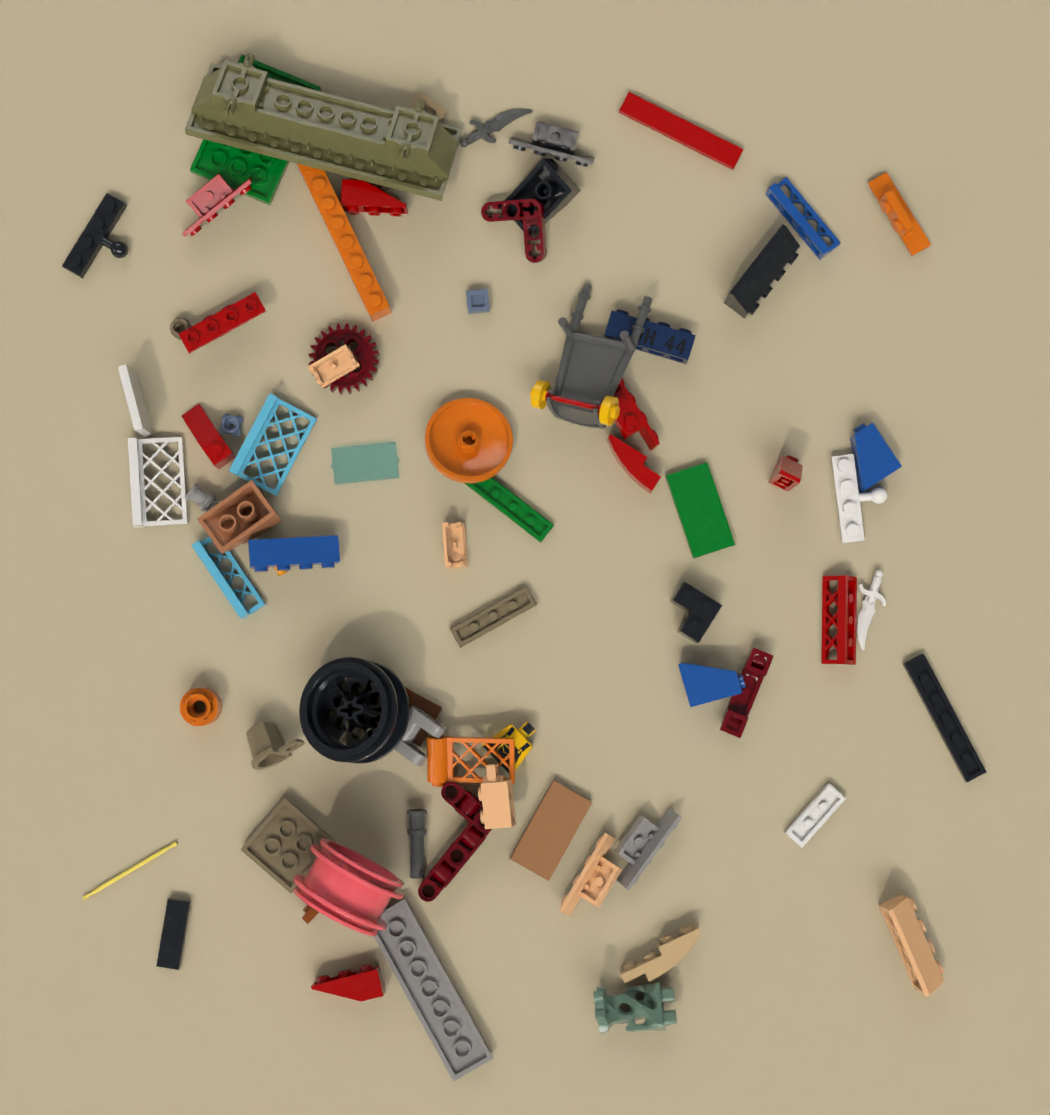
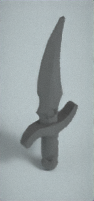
[460,109,533,147]

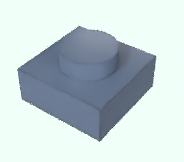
[466,289,490,314]

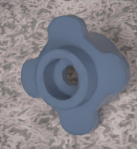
[220,414,244,437]

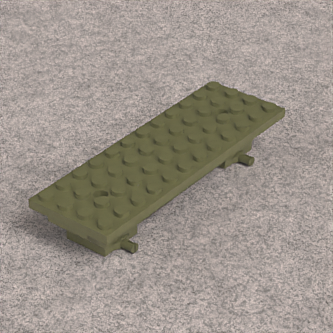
[185,53,463,201]

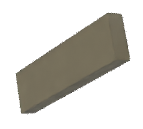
[450,586,537,648]

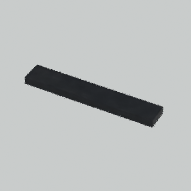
[902,653,986,782]

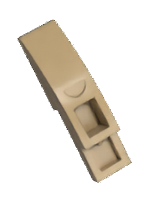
[620,924,701,983]

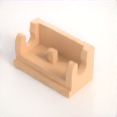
[308,344,360,388]
[442,522,468,569]

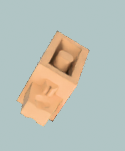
[478,764,516,829]

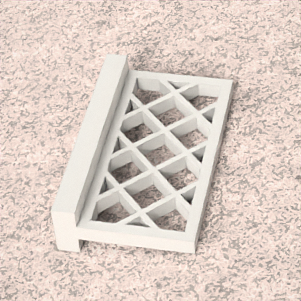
[128,437,188,528]

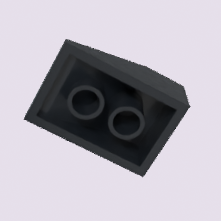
[501,158,581,235]

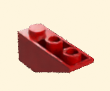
[341,179,408,217]
[311,964,385,1002]

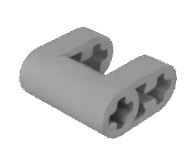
[394,705,446,767]

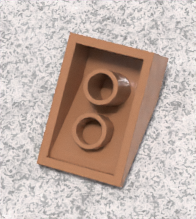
[197,480,282,554]

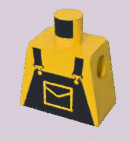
[482,721,536,774]

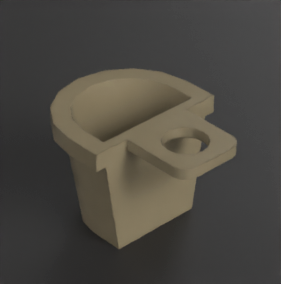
[246,721,305,770]

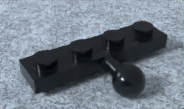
[62,193,128,279]

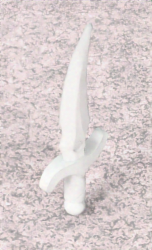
[857,569,886,651]

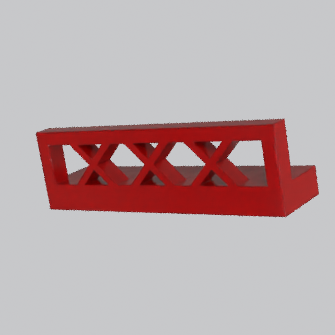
[821,575,857,665]

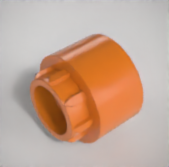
[180,688,222,726]

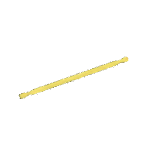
[82,841,178,900]

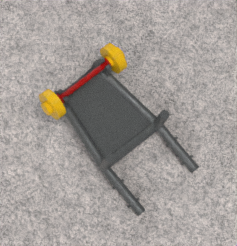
[530,284,653,429]

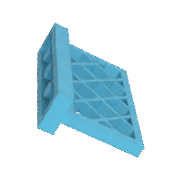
[229,393,317,496]

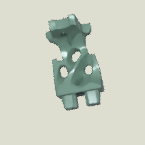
[593,982,677,1033]

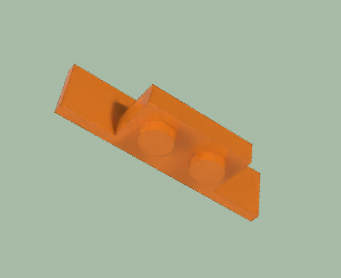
[867,172,931,256]

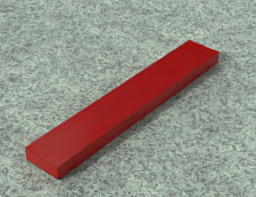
[619,92,744,170]

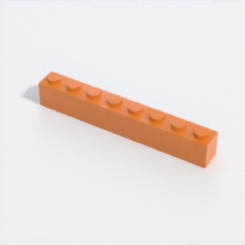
[297,164,392,322]

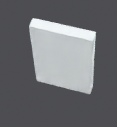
[118,364,153,437]

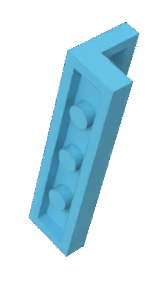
[191,537,266,619]

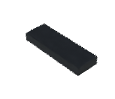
[156,898,191,970]

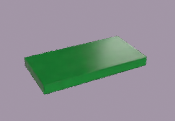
[665,462,735,559]

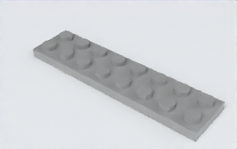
[374,898,493,1081]

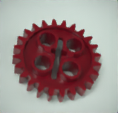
[308,323,380,395]

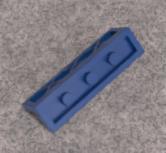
[765,177,841,260]

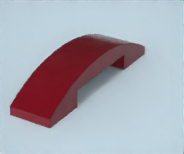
[719,647,774,738]

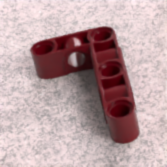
[418,782,492,902]

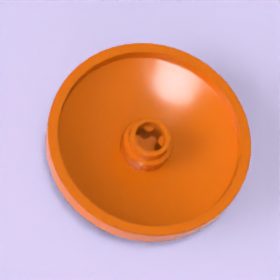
[425,398,513,483]

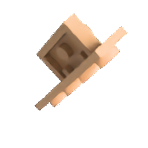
[559,833,622,915]

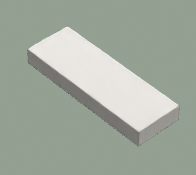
[784,783,846,848]

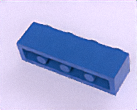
[248,535,340,572]

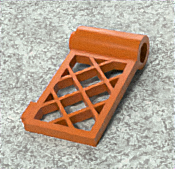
[426,735,515,787]

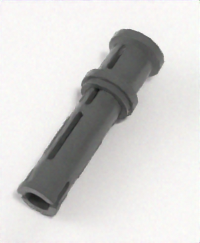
[407,809,427,879]

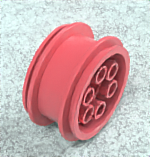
[293,838,404,936]

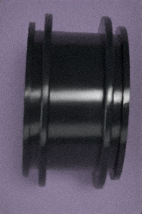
[299,657,410,764]

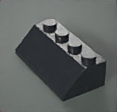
[724,224,800,319]

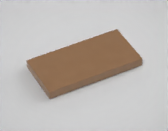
[510,780,592,881]

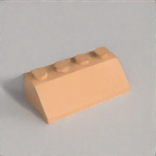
[878,894,945,997]

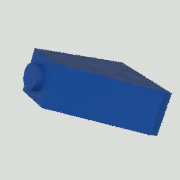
[850,423,902,493]
[678,662,746,707]

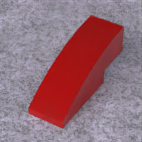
[607,434,662,494]

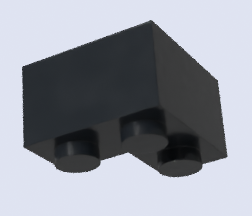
[670,582,722,644]

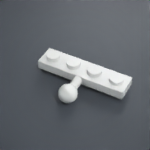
[831,454,888,544]

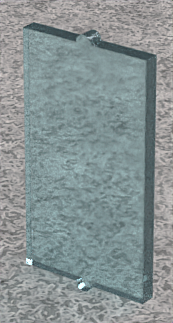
[331,442,400,485]

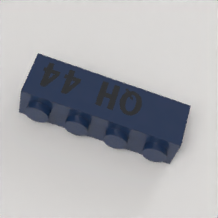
[604,309,696,364]

